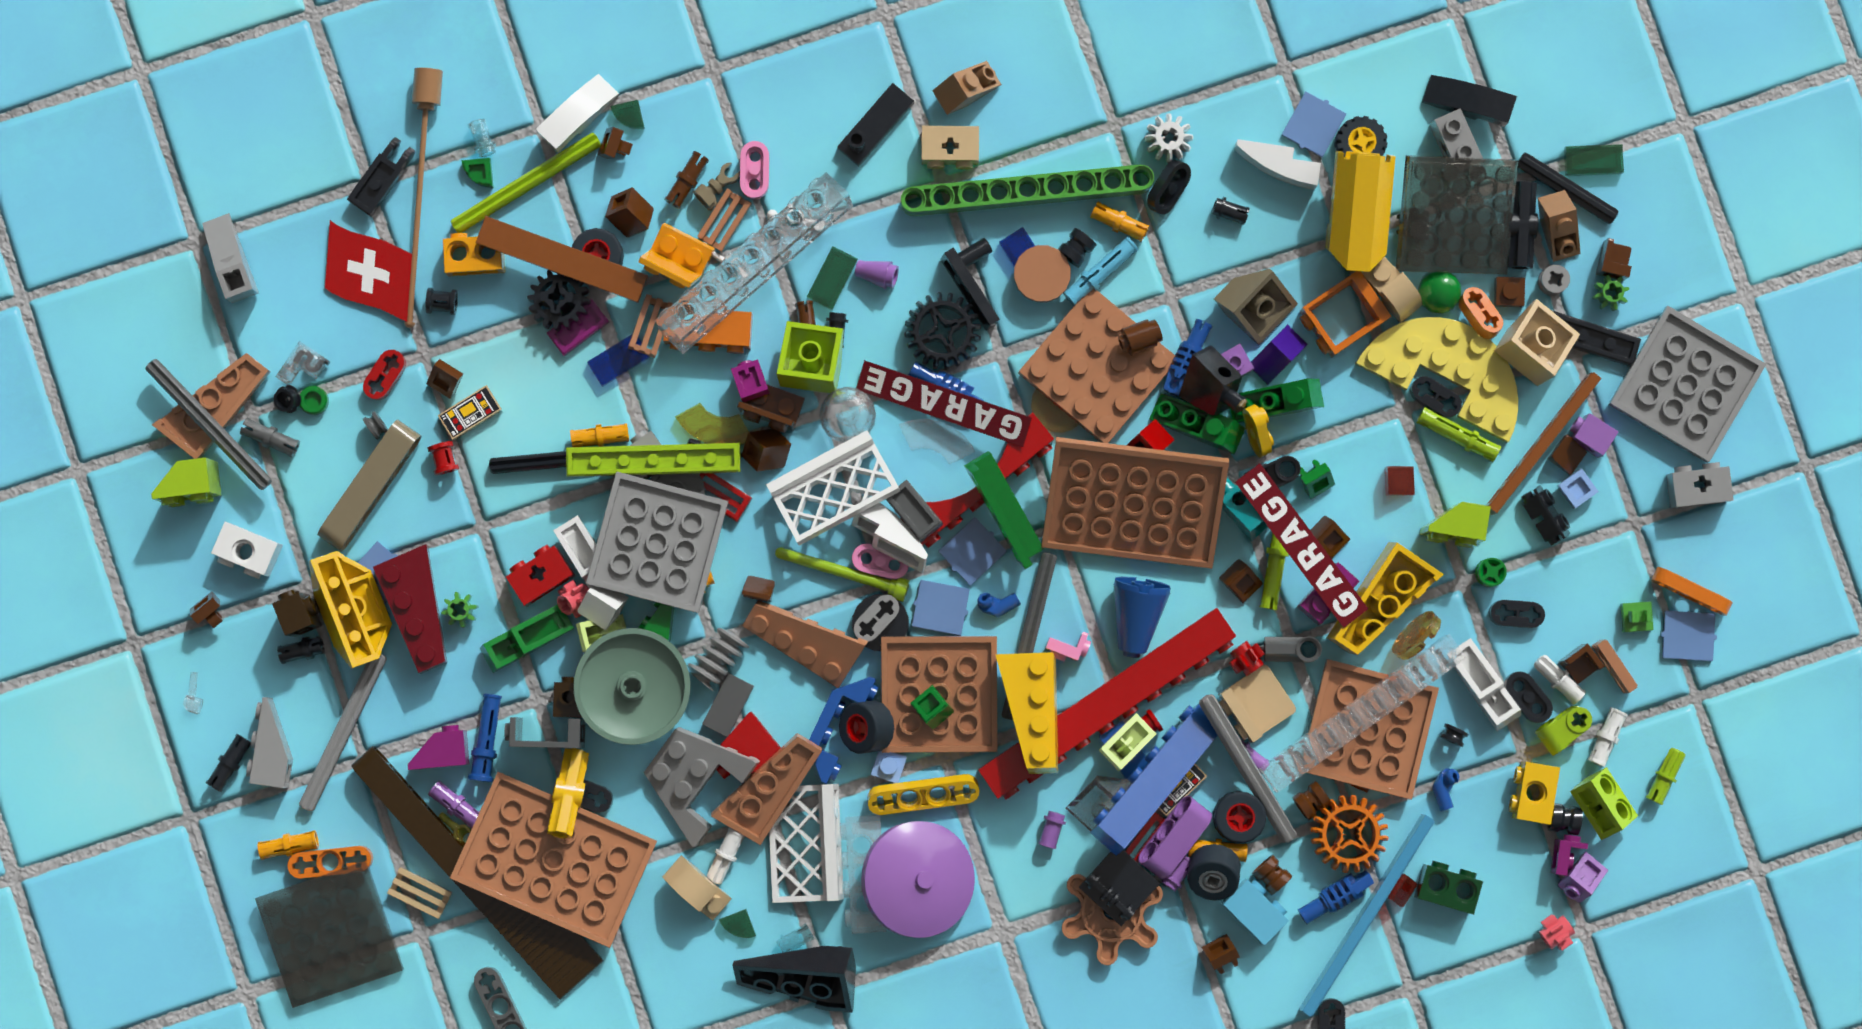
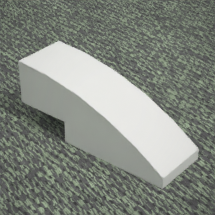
[536,74,619,153]
[1234,139,1321,190]
[852,497,928,573]
[553,515,596,589]
[1447,638,1521,731]

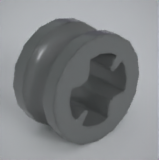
[363,411,388,440]

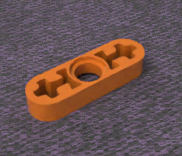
[1651,567,1733,616]
[287,846,373,879]

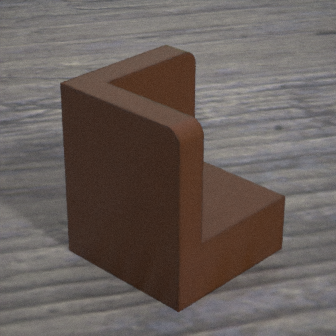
[605,187,654,237]
[1596,238,1632,281]
[742,429,791,472]
[1558,643,1605,684]

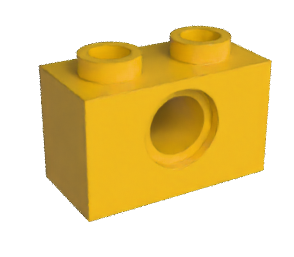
[1509,761,1560,825]

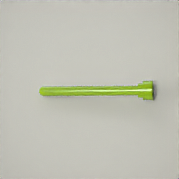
[775,547,910,602]

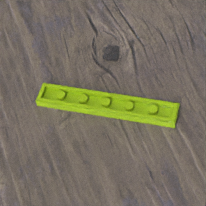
[566,443,741,477]

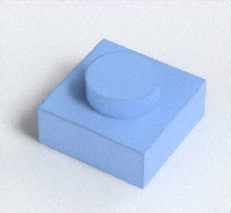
[1557,469,1599,509]
[871,751,907,783]

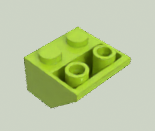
[151,457,222,507]
[1420,502,1491,548]

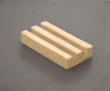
[387,867,453,919]

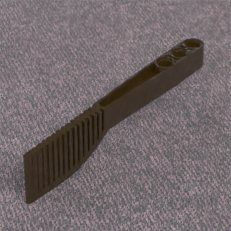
[351,746,604,1000]

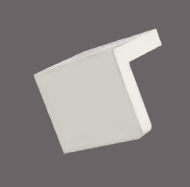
[578,586,628,631]

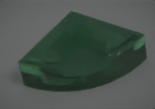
[610,100,645,129]
[719,909,757,938]

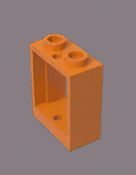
[1299,271,1392,358]

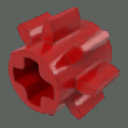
[1229,641,1265,676]

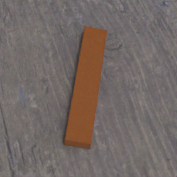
[476,216,648,303]
[1486,372,1602,515]

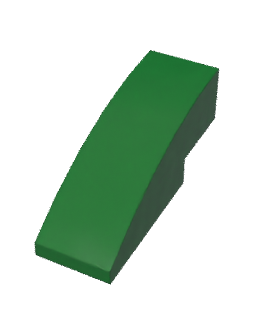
[480,605,574,673]

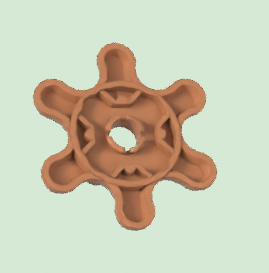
[1062,874,1163,965]

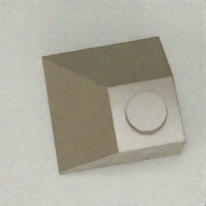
[1214,269,1298,345]

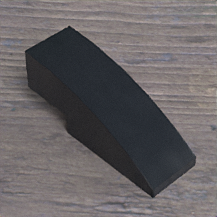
[1422,75,1517,127]

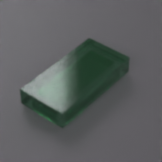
[1564,144,1624,176]
[807,246,858,310]

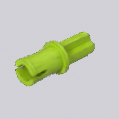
[1646,748,1686,805]

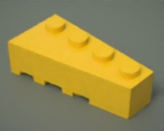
[1326,542,1444,655]
[995,652,1058,774]

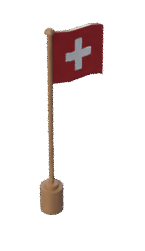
[325,68,443,328]

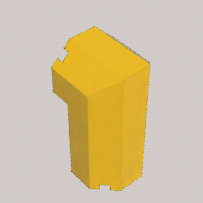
[1325,151,1396,272]

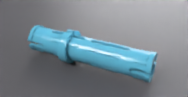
[1063,236,1138,306]

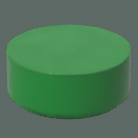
[300,386,329,415]

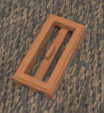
[697,188,752,252]
[628,294,673,358]
[1591,639,1638,693]

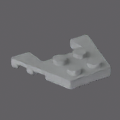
[644,727,760,848]

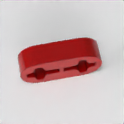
[363,350,406,400]

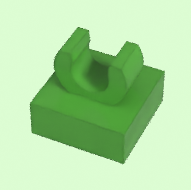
[1620,602,1654,632]

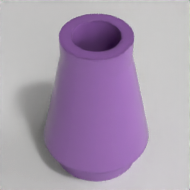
[855,260,899,289]

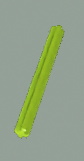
[451,133,601,233]

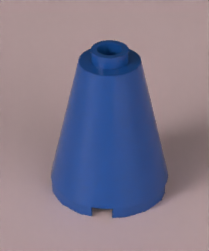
[1113,576,1171,658]

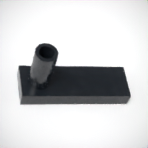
[837,83,914,167]
[940,238,1000,331]

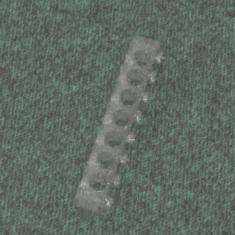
[655,172,853,354]
[1258,634,1467,793]

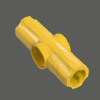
[547,748,589,839]

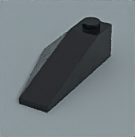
[732,946,856,1013]

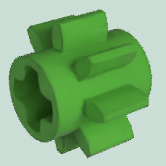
[1592,275,1629,311]
[441,592,479,628]

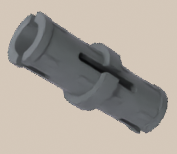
[240,417,300,457]

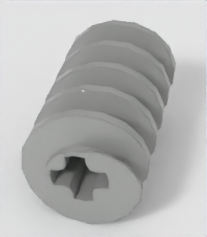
[687,628,749,691]

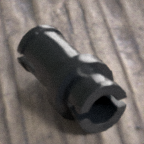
[277,636,325,664]

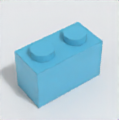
[1221,879,1289,946]

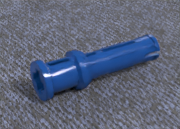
[467,694,502,782]

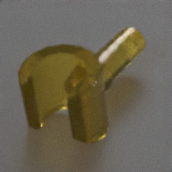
[438,812,471,846]

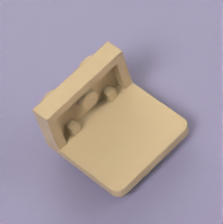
[1218,665,1296,743]

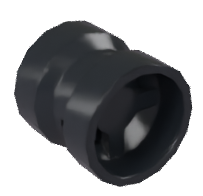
[1058,228,1097,268]
[1547,803,1583,836]

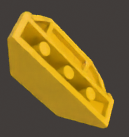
[309,551,392,669]

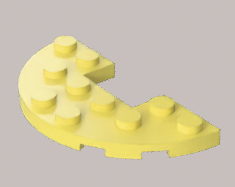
[1355,317,1518,443]

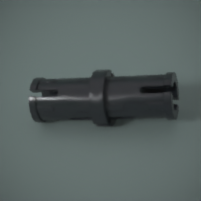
[206,734,251,792]

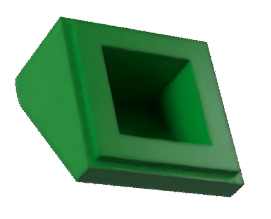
[910,685,954,729]

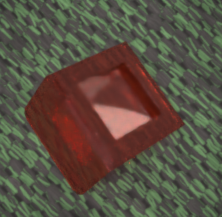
[1385,466,1415,496]
[1387,873,1417,907]

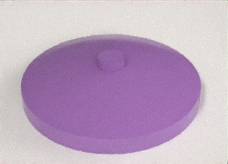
[861,821,975,938]

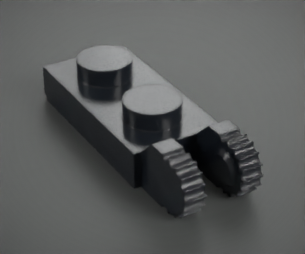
[347,137,415,217]

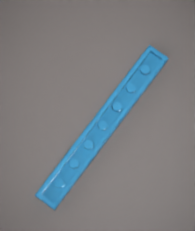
[1299,814,1434,1017]

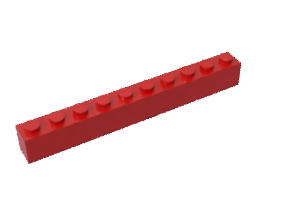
[978,608,1236,800]

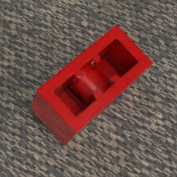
[506,544,575,607]

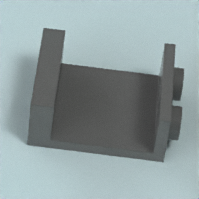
[504,717,586,748]

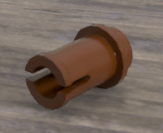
[795,300,816,325]

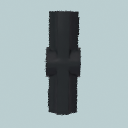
[1505,181,1539,270]

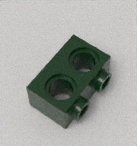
[1414,860,1483,915]

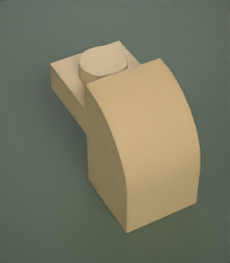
[1362,257,1422,323]
[662,855,732,921]

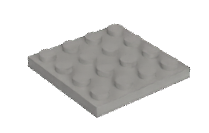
[1608,306,1766,463]
[586,472,729,613]

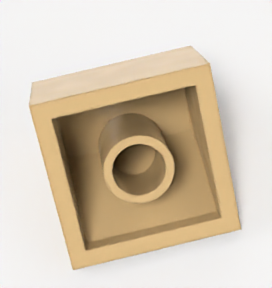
[1494,299,1580,386]

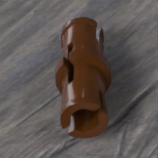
[664,151,709,209]

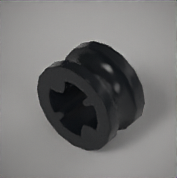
[1439,723,1469,747]

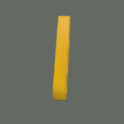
[867,774,980,815]

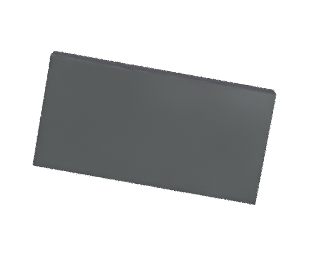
[886,479,943,542]
[702,673,754,737]

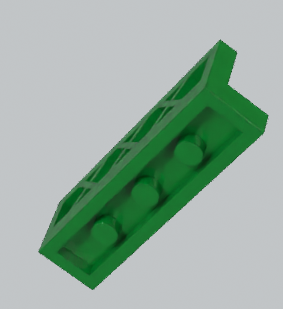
[964,451,1044,569]

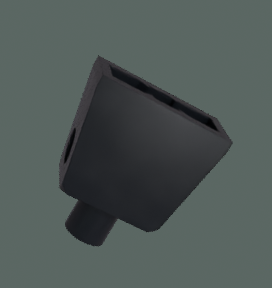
[1179,345,1247,416]

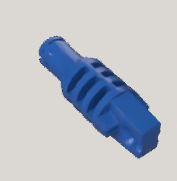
[1163,319,1213,397]
[908,362,984,401]
[1297,870,1374,925]

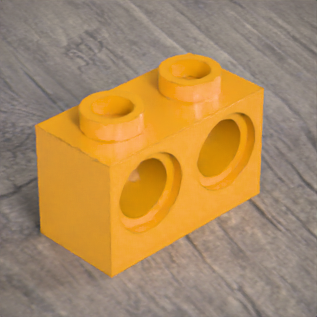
[443,233,505,277]

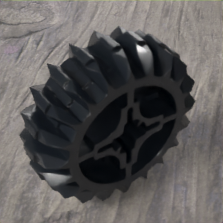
[904,292,981,370]

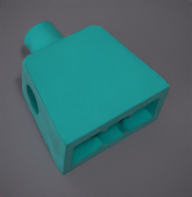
[1222,477,1268,542]

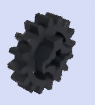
[527,270,591,332]

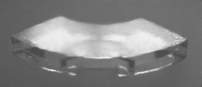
[899,419,975,465]

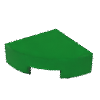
[461,158,493,187]

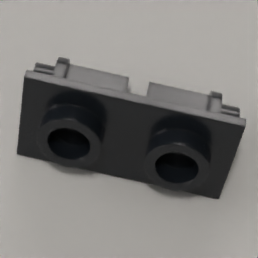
[1521,485,1570,546]

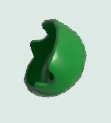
[1418,269,1461,314]

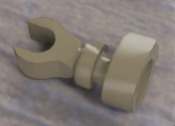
[693,162,740,211]

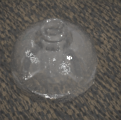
[819,386,876,443]

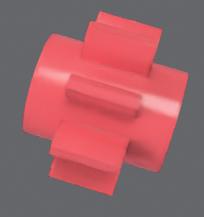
[557,580,589,618]
[1539,914,1575,951]

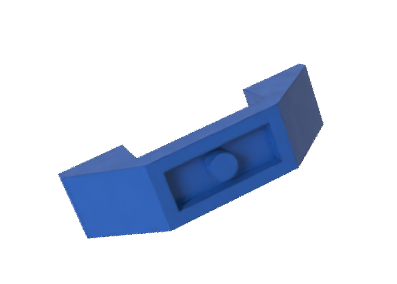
[809,677,879,784]

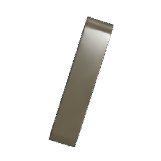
[317,420,422,551]

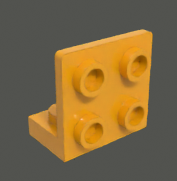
[638,223,715,288]

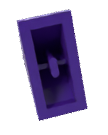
[1251,324,1308,385]

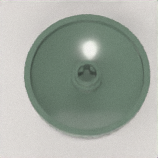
[573,628,690,745]

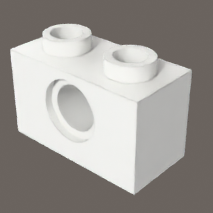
[211,522,283,579]

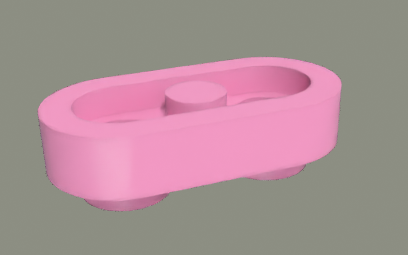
[740,141,769,199]
[852,544,909,579]

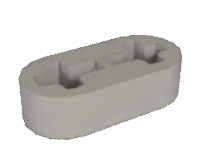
[854,595,899,642]

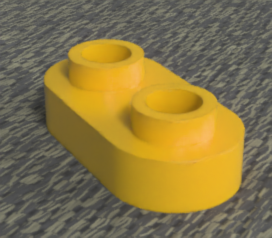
[1242,404,1274,458]

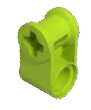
[1535,706,1592,756]

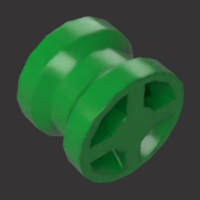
[1475,558,1507,587]

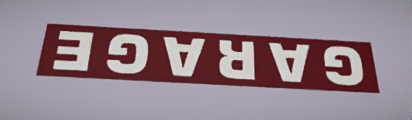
[856,360,1032,447]
[1235,463,1368,628]

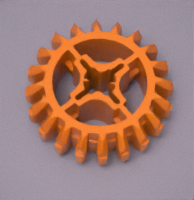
[1310,795,1389,873]

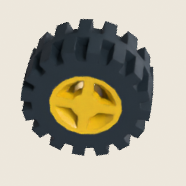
[1334,116,1388,157]

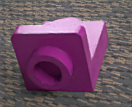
[731,359,770,403]
[1550,834,1588,876]

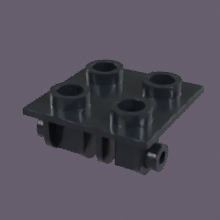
[1079,850,1160,926]

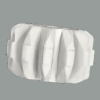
[1144,113,1193,163]

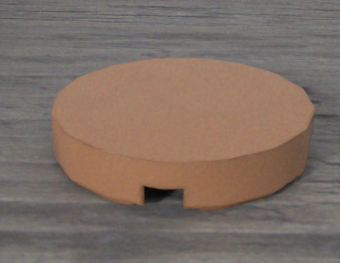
[1014,245,1071,303]

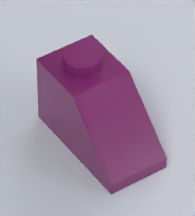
[408,725,470,770]

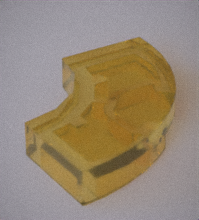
[675,403,749,445]

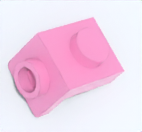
[1045,632,1091,662]

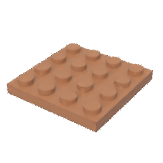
[1018,289,1176,443]
[881,636,997,753]
[1299,659,1439,800]

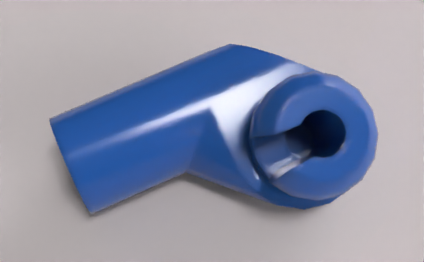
[977,593,1021,617]
[1432,768,1460,811]

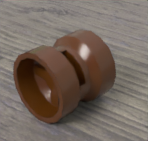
[1292,781,1331,821]
[1252,855,1292,895]

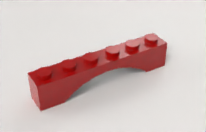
[900,412,1054,548]

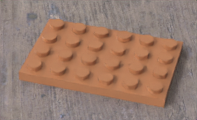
[1042,437,1229,569]
[450,772,657,948]

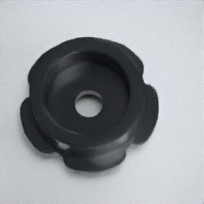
[273,385,301,413]

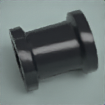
[425,288,458,315]

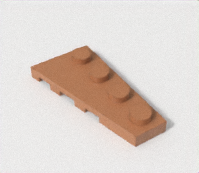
[152,353,270,459]
[742,600,868,688]
[711,733,822,845]

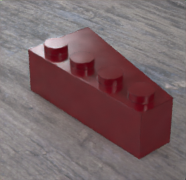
[373,544,447,674]

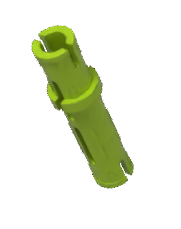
[1416,407,1502,462]
[1259,533,1289,610]

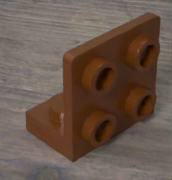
[737,385,805,433]

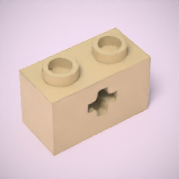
[922,126,979,170]

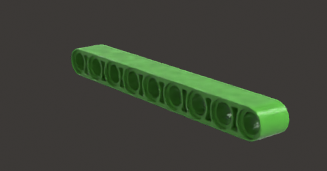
[901,164,1154,216]

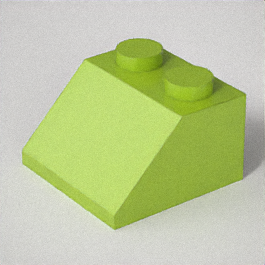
[777,321,844,394]

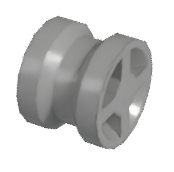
[1538,265,1570,296]

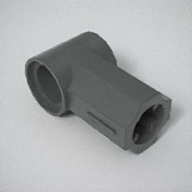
[1264,636,1322,663]

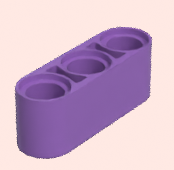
[1138,796,1212,879]

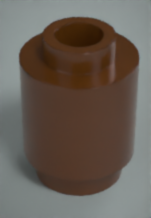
[1118,319,1163,356]

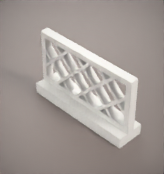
[766,430,900,546]
[769,784,844,903]

